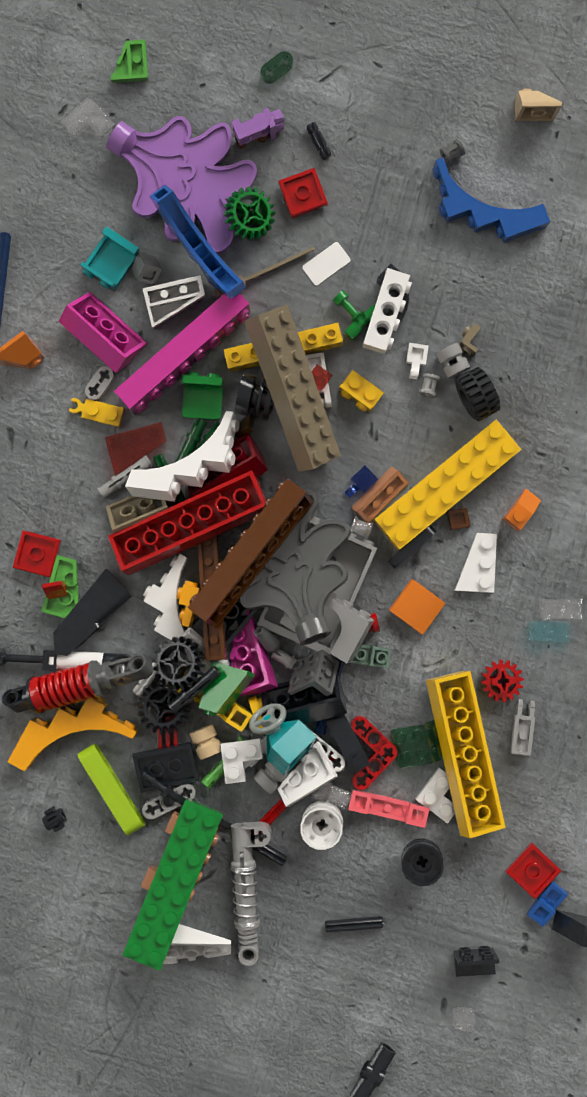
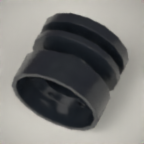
[235,373,274,421]
[401,838,444,887]

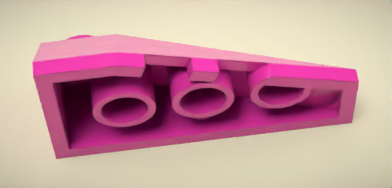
[230,610,278,696]

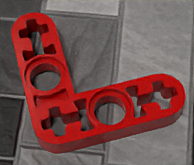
[351,715,397,790]

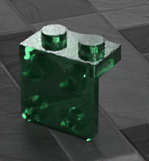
[390,720,443,768]

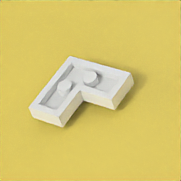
[220,738,263,784]
[415,767,455,824]

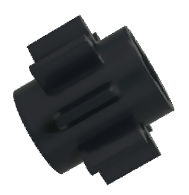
[42,806,67,832]

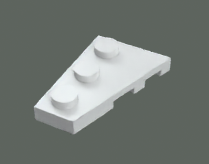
[454,533,497,593]
[277,741,338,807]

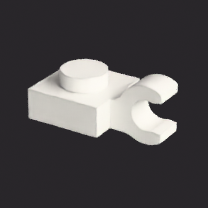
[406,343,428,380]

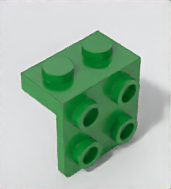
[182,372,223,420]

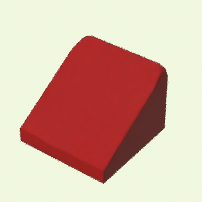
[42,581,67,599]

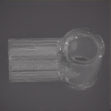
[309,782,352,809]

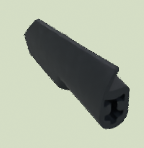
[53,569,132,656]

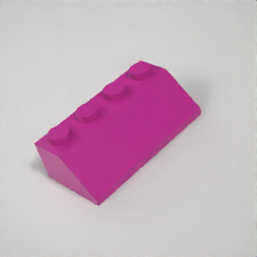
[58,292,147,373]

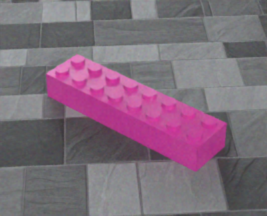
[114,294,251,415]

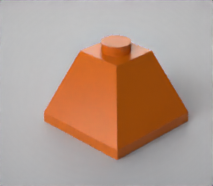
[0,331,45,369]

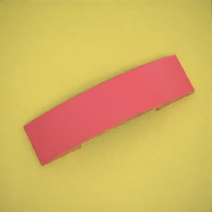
[348,790,430,828]

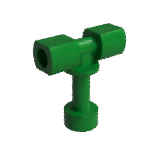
[332,290,375,341]

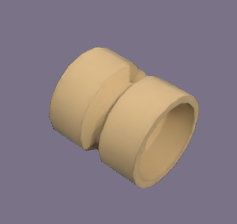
[189,724,221,760]

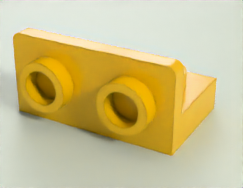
[339,370,384,412]

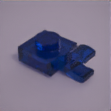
[345,465,378,498]

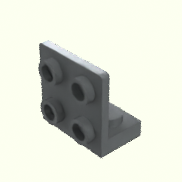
[288,649,339,696]

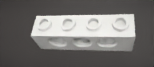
[363,268,412,354]

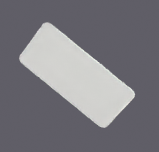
[302,242,350,285]

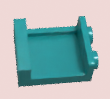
[80,226,140,291]

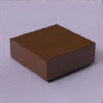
[447,508,470,531]

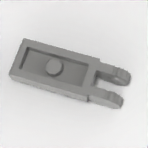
[510,699,535,756]

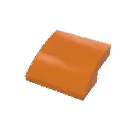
[389,578,446,635]

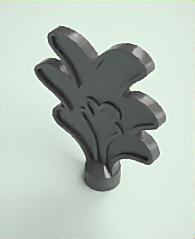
[226,491,351,645]

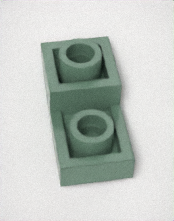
[349,644,391,668]

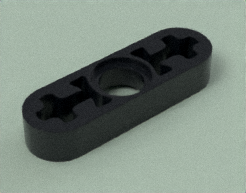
[388,524,437,569]

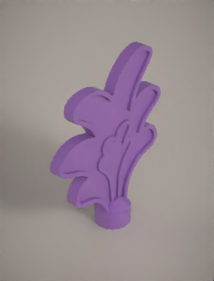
[106,116,257,254]

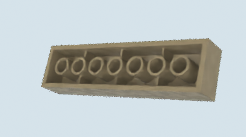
[244,304,341,472]

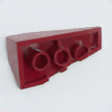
[188,433,268,498]

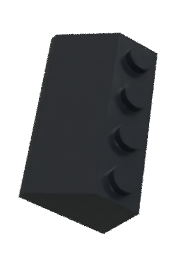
[262,671,347,724]

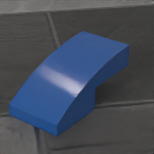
[527,881,568,927]

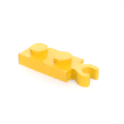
[69,398,124,428]

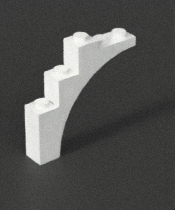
[125,411,239,502]
[143,554,212,678]

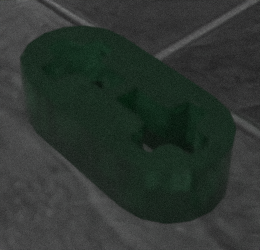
[261,51,293,84]

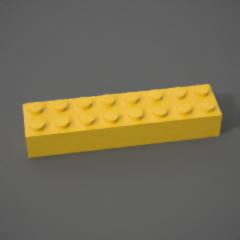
[373,419,522,550]
[426,671,506,838]

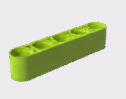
[77,743,145,836]

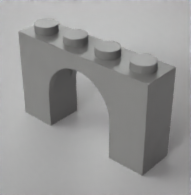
[280,592,374,663]

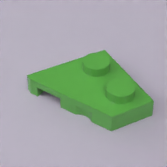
[110,40,149,83]

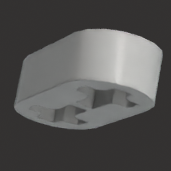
[85,366,115,401]

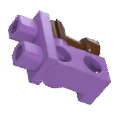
[231,108,284,149]

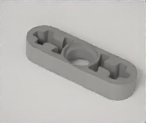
[142,783,196,819]

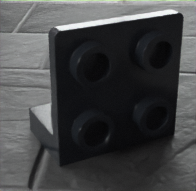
[454,946,499,977]

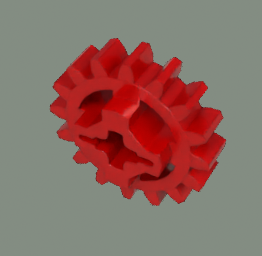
[480,659,524,702]

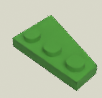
[41,555,79,618]

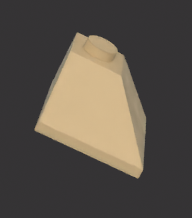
[515,89,562,121]

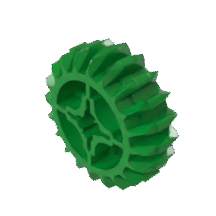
[223,186,276,241]

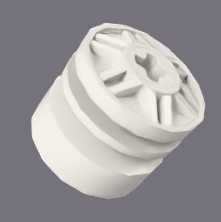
[301,801,343,850]

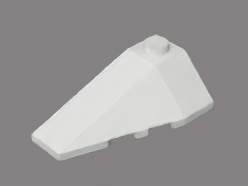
[163,924,231,964]

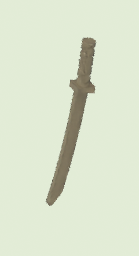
[214,247,315,297]

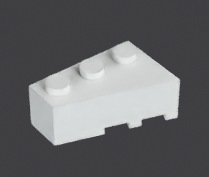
[143,275,206,329]

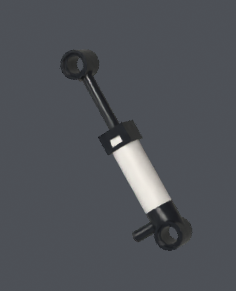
[0,648,132,671]

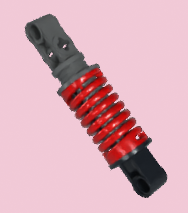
[2,655,153,714]

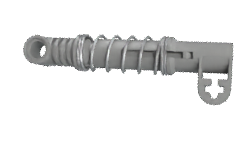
[230,822,272,966]

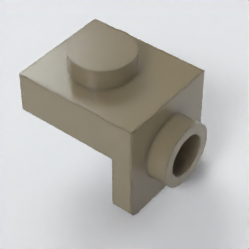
[459,323,481,356]

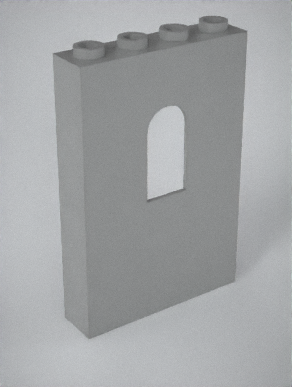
[257,516,377,654]

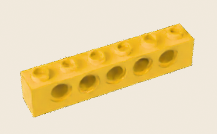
[224,323,343,373]

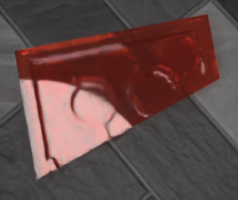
[105,422,167,475]

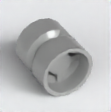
[436,343,471,379]
[253,761,290,795]

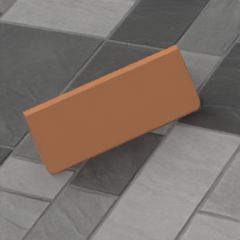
[351,467,409,524]

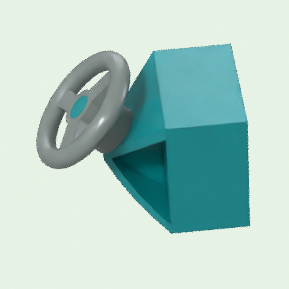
[249,703,317,776]

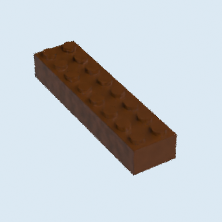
[187,478,314,629]

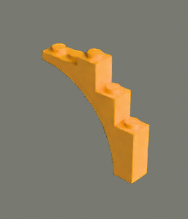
[8,696,139,771]

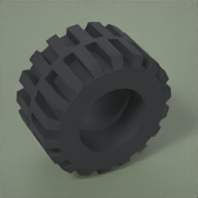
[455,367,500,422]

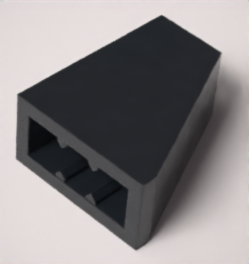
[551,909,587,947]

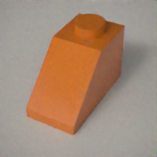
[502,489,541,531]

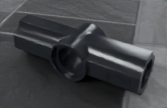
[350,1042,396,1097]

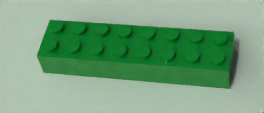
[122,798,223,971]

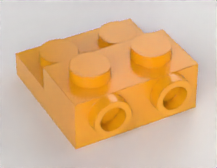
[176,580,201,627]

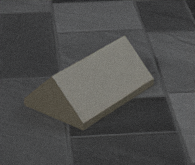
[106,495,170,533]

